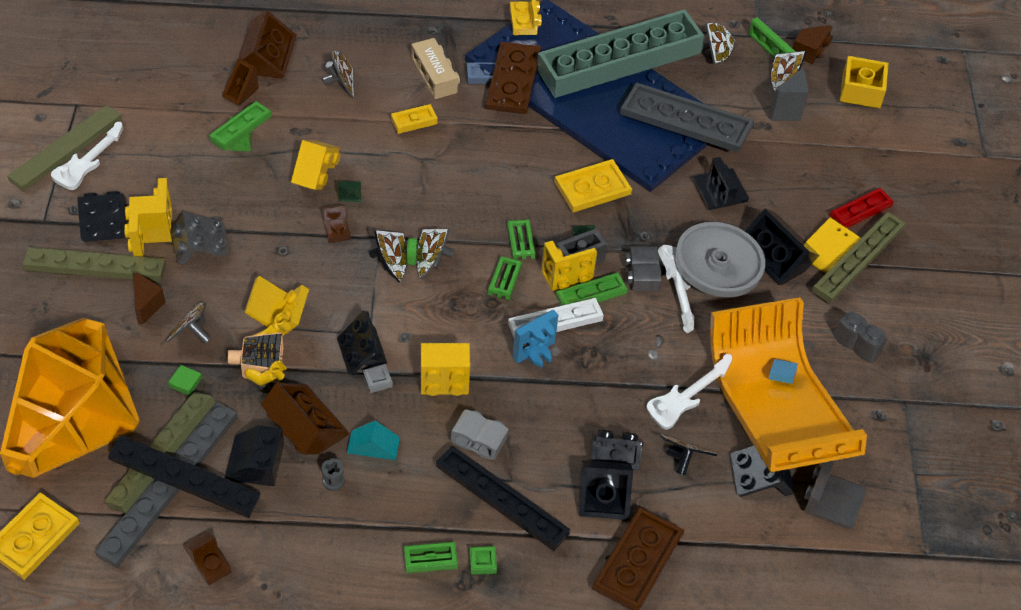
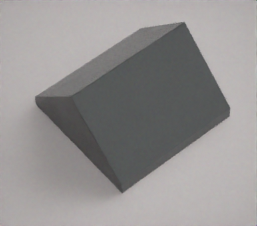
[768,69,808,121]

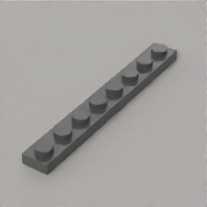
[95,402,238,568]

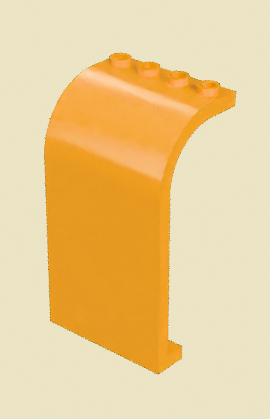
[710,297,867,472]

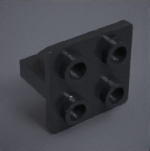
[694,157,749,210]
[337,310,387,375]
[590,430,644,470]

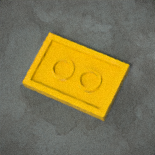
[554,159,632,213]
[0,493,80,580]

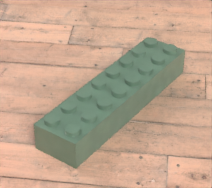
[537,9,704,98]

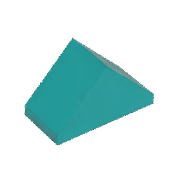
[347,420,400,460]

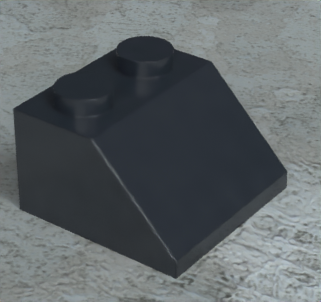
[224,425,284,486]
[579,460,633,520]

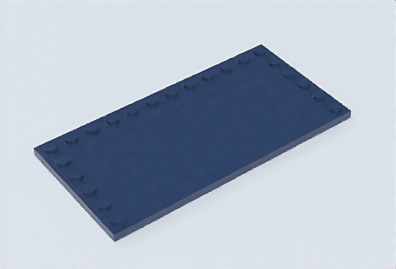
[465,0,710,192]

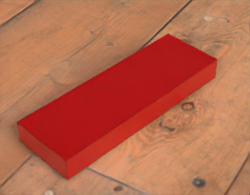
[829,188,894,228]

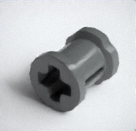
[321,459,345,491]

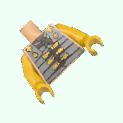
[228,313,290,386]

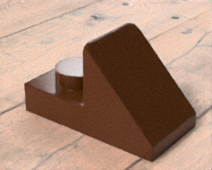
[321,204,351,243]
[183,532,231,586]

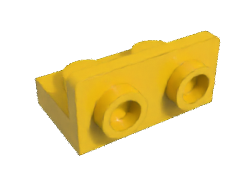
[510,0,542,35]

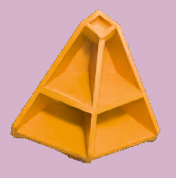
[0,318,140,478]

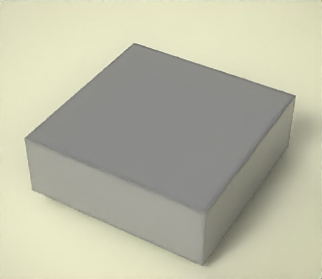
[363,364,393,393]

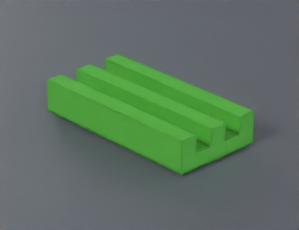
[507,219,536,260]
[488,256,522,300]
[404,542,458,573]

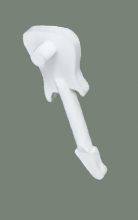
[51,122,123,190]
[658,245,695,333]
[647,354,732,430]

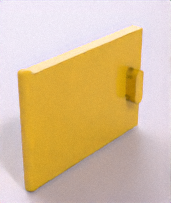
[806,218,861,274]

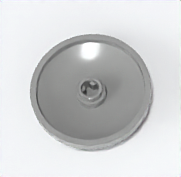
[675,222,765,297]

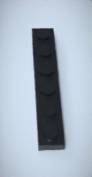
[108,435,261,519]
[436,446,570,551]

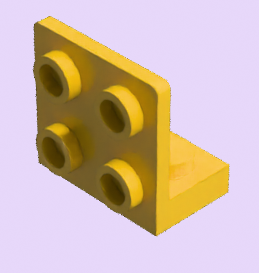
[541,241,597,291]
[245,276,309,336]

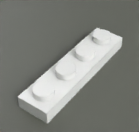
[508,298,604,338]

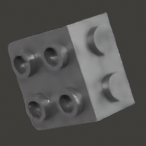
[171,212,230,265]
[804,461,866,529]

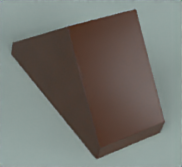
[222,58,259,105]
[133,273,166,324]

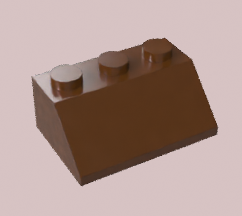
[239,10,297,79]
[261,383,350,455]

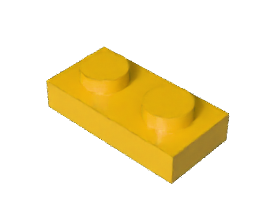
[391,104,438,134]

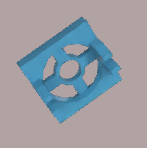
[513,310,559,367]

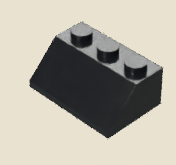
[745,208,820,286]

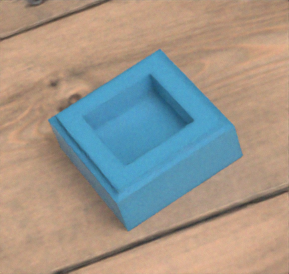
[769,359,798,384]

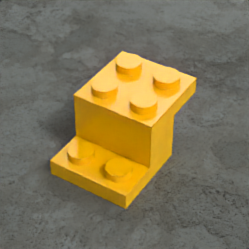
[125,178,172,257]

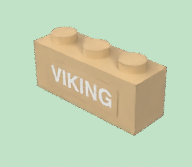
[412,38,460,99]

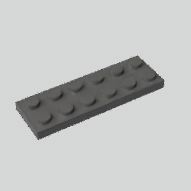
[620,83,754,153]

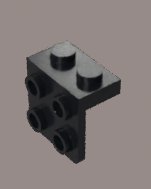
[77,191,127,242]

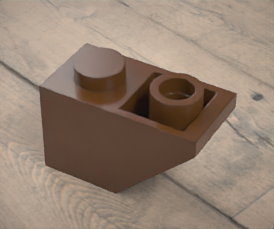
[792,25,833,64]

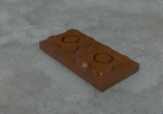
[486,42,541,114]
[592,507,685,610]

